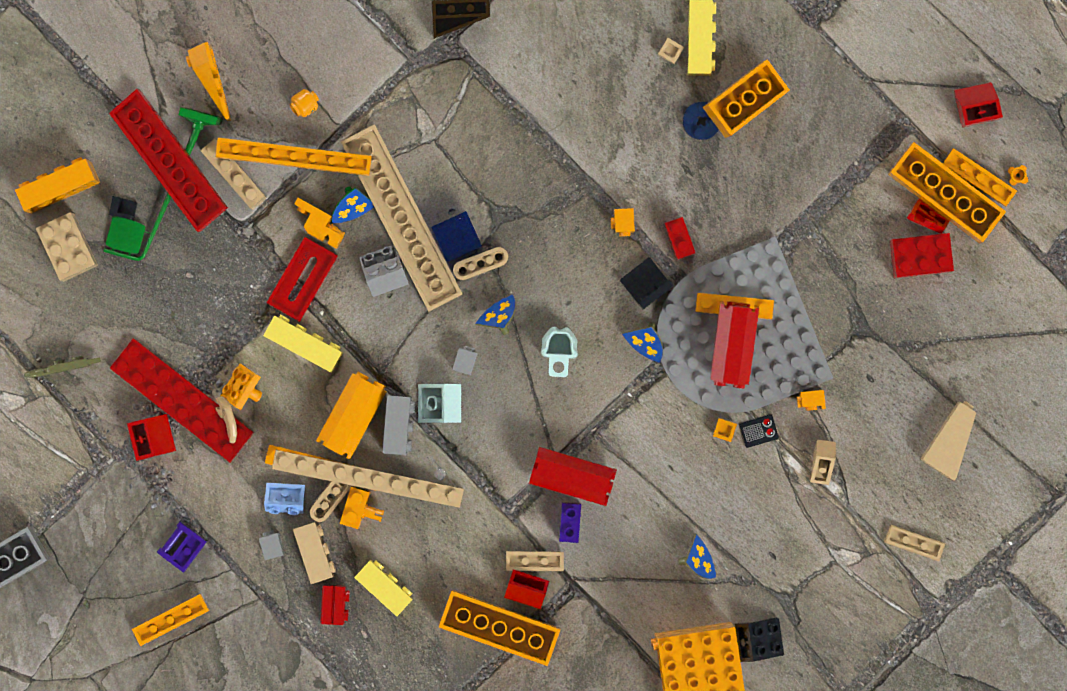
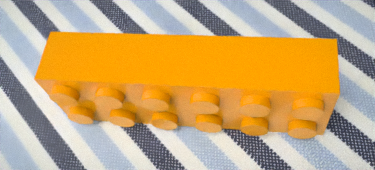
[888,142,1006,244]
[439,590,561,666]

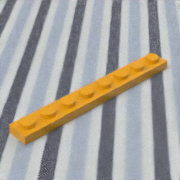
[215,138,371,176]

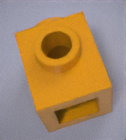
[611,208,635,237]

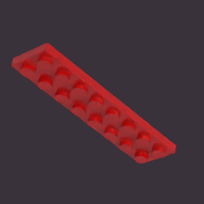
[109,89,228,232]
[110,338,254,463]

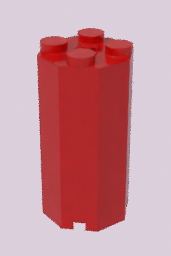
[710,301,759,389]
[529,447,617,506]

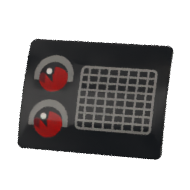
[739,414,779,448]

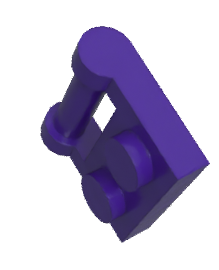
[157,521,207,573]

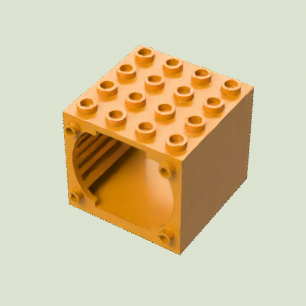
[651,622,745,691]

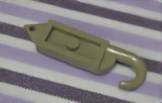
[24,356,101,378]

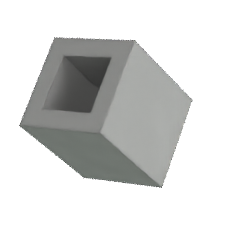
[452,346,478,376]
[259,530,285,560]

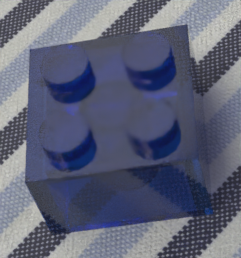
[431,211,482,263]

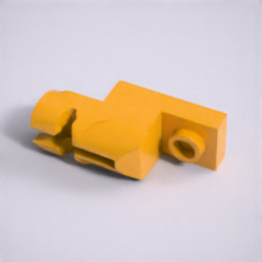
[294,198,345,249]

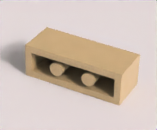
[293,522,336,584]

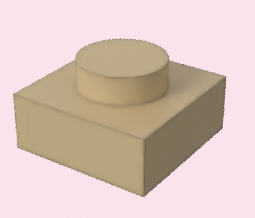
[658,38,684,64]

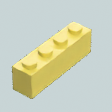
[687,0,716,76]
[263,314,343,373]

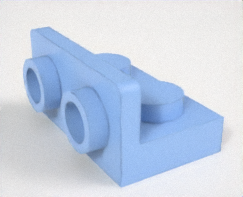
[264,483,305,515]

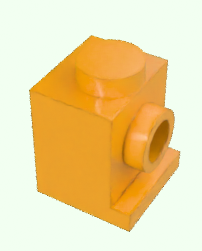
[796,390,826,411]

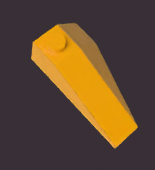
[186,42,232,121]

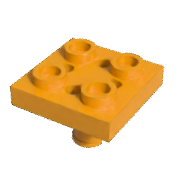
[220,364,262,410]

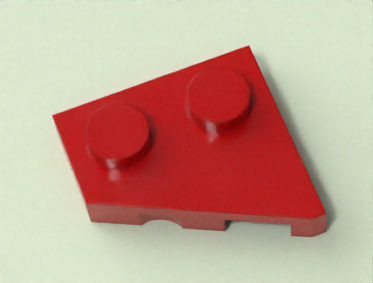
[907,199,950,234]

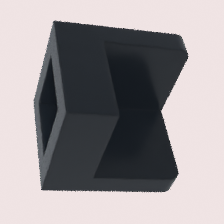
[109,196,138,221]

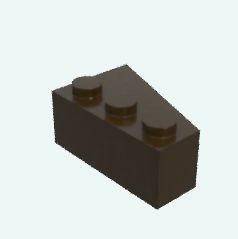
[432,0,490,39]

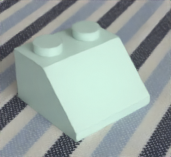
[418,384,461,423]

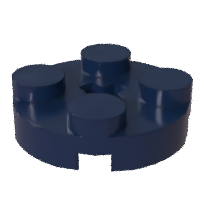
[683,102,719,140]

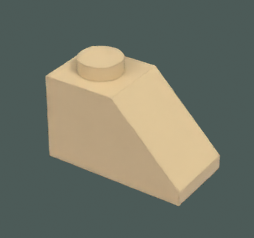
[810,440,836,485]

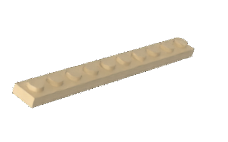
[272,450,464,508]

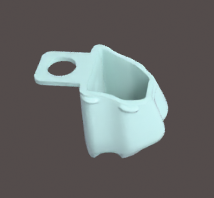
[540,327,578,377]

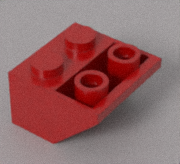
[954,82,1003,128]
[127,414,176,461]

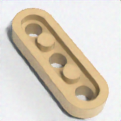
[453,247,508,280]
[310,481,352,522]

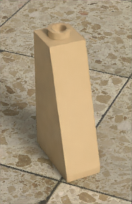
[920,401,976,481]

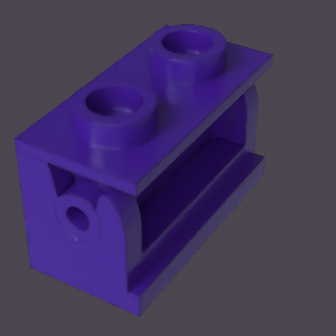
[559,502,581,543]

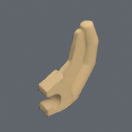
[216,396,237,443]

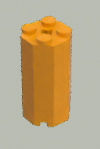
[316,372,387,459]

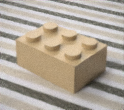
[36,212,98,282]

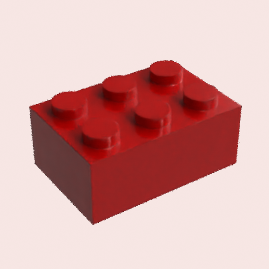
[889,233,954,279]

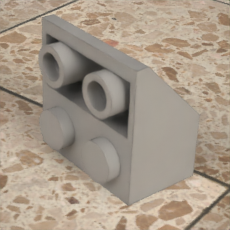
[359,245,409,297]

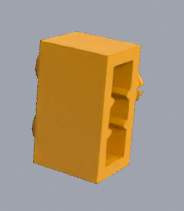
[340,486,384,529]

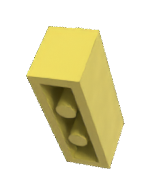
[354,560,413,616]

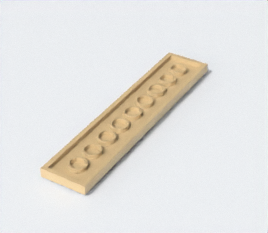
[341,124,463,312]

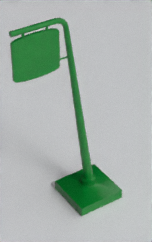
[103,107,223,261]

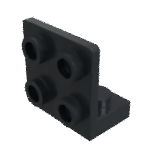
[620,257,674,310]
[735,618,784,662]

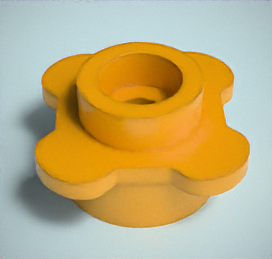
[1008,165,1028,186]

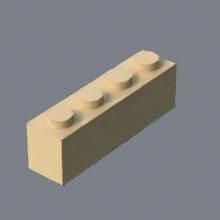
[200,138,267,210]

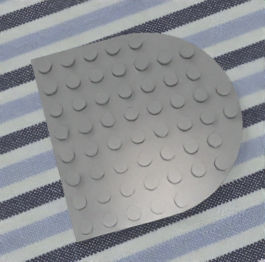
[657,236,833,413]

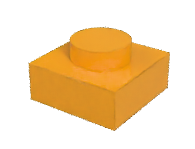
[713,418,737,442]

